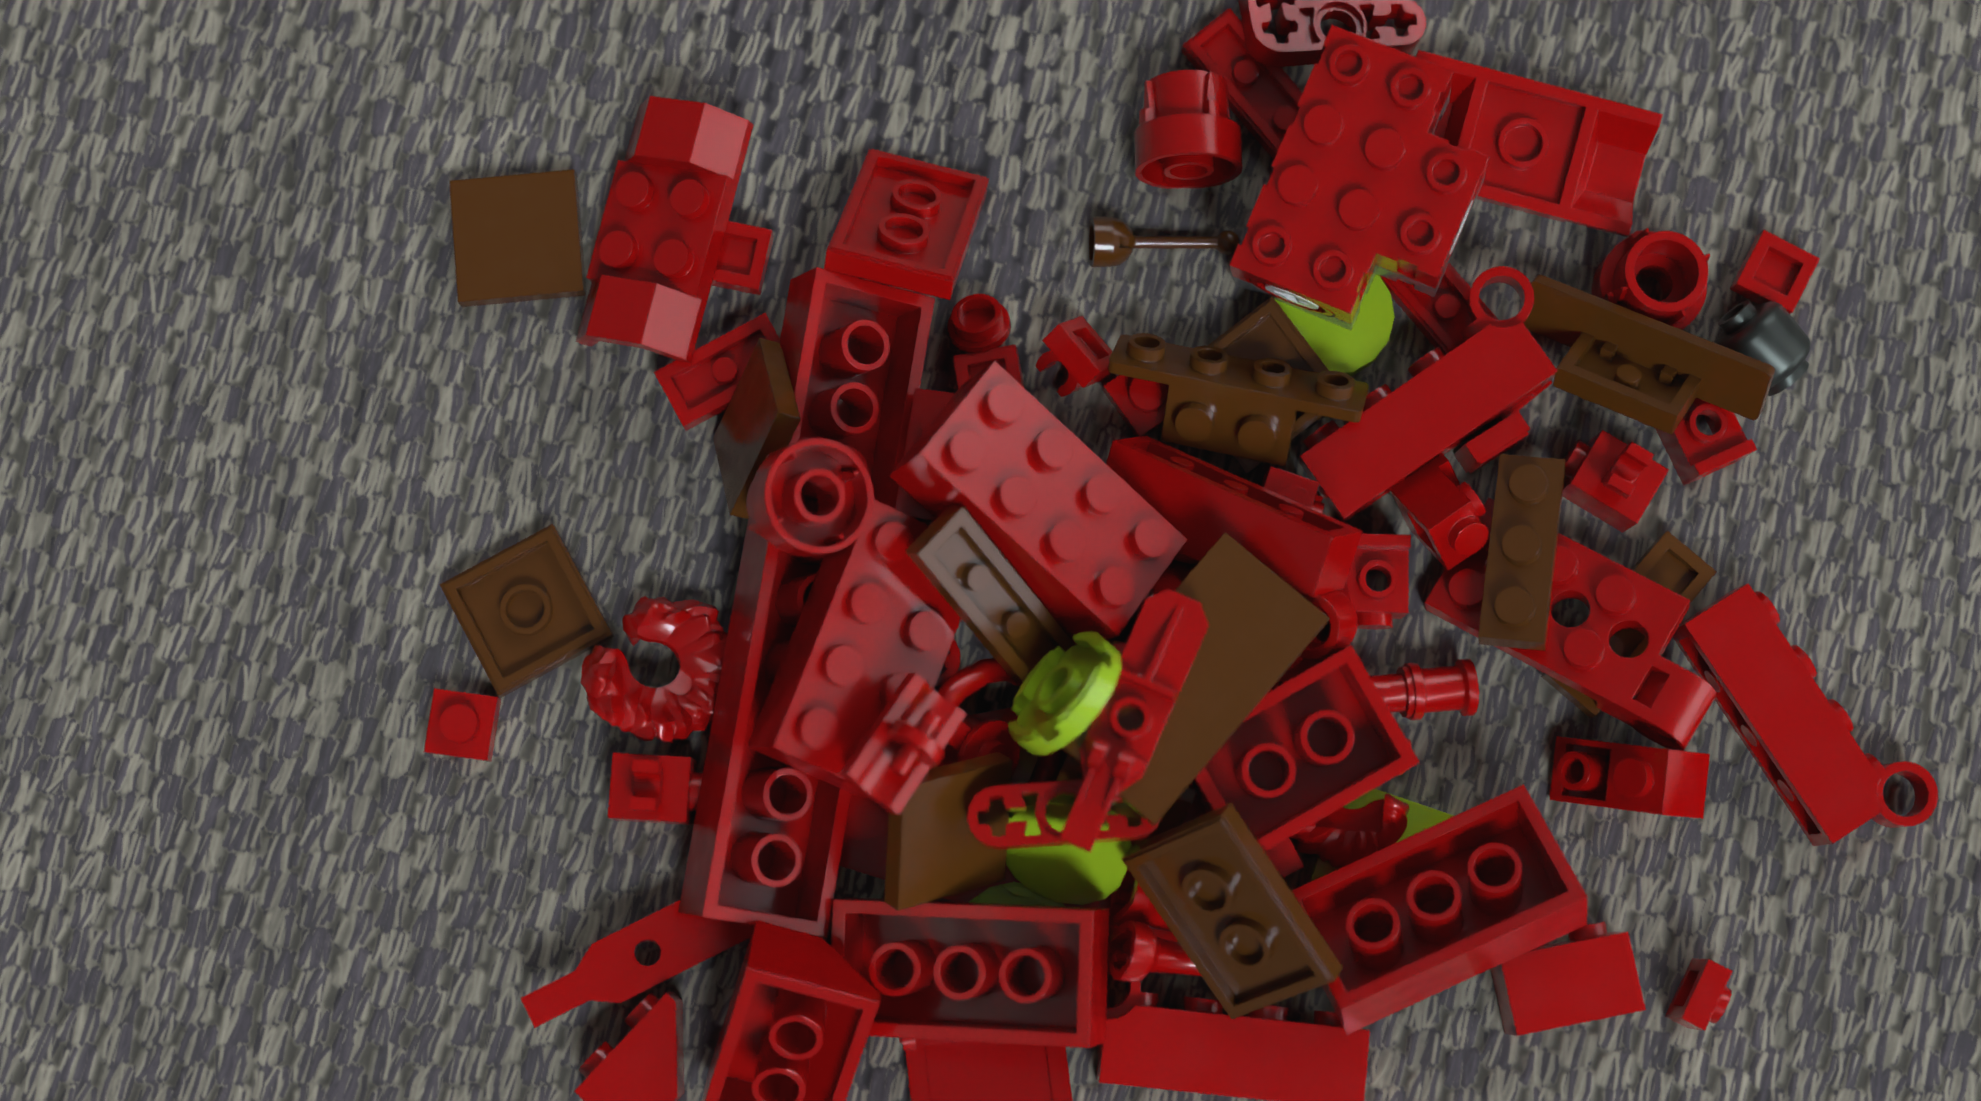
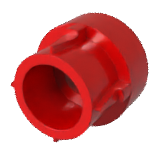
[1134,70,1242,189]
[1591,228,1710,330]
[747,438,874,557]

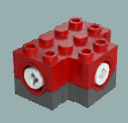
[1229,24,1490,330]

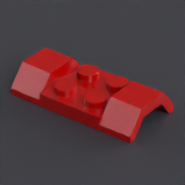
[1415,50,1663,237]
[576,96,754,363]

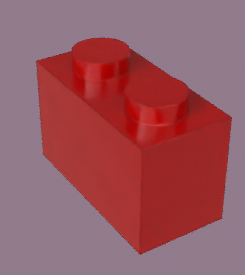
[1490,921,1646,1036]

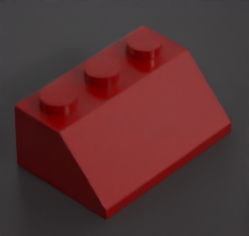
[702,920,881,1101]

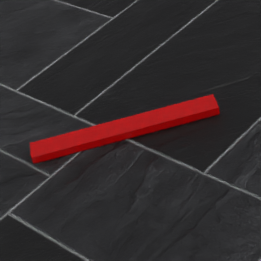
[1181,8,1553,422]

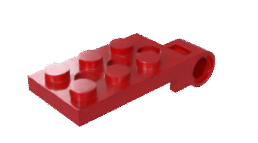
[1424,497,1717,751]

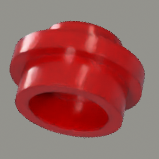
[948,294,1011,353]

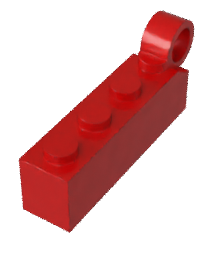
[1299,266,1558,523]
[1106,436,1362,659]
[1673,583,1938,846]
[1096,981,1370,1101]

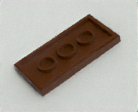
[1061,533,1330,827]

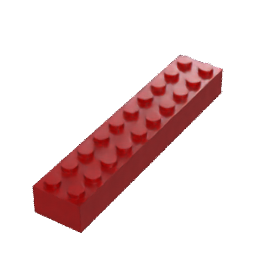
[678,267,935,937]

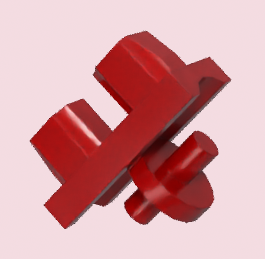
[839,673,966,815]

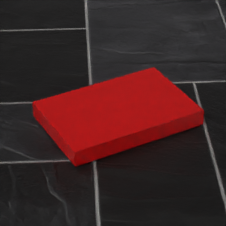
[824,149,989,300]

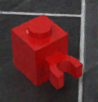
[1562,430,1669,533]
[607,752,703,825]

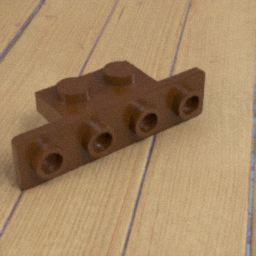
[1524,274,1775,435]
[1108,333,1369,466]

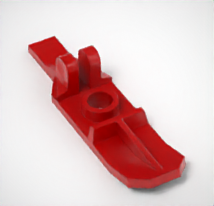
[1059,588,1209,853]
[520,900,754,1028]

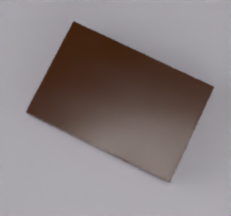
[1121,803,1343,1019]

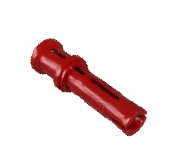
[1278,658,1479,720]

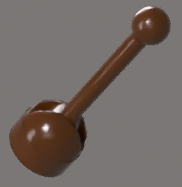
[1088,217,1240,267]

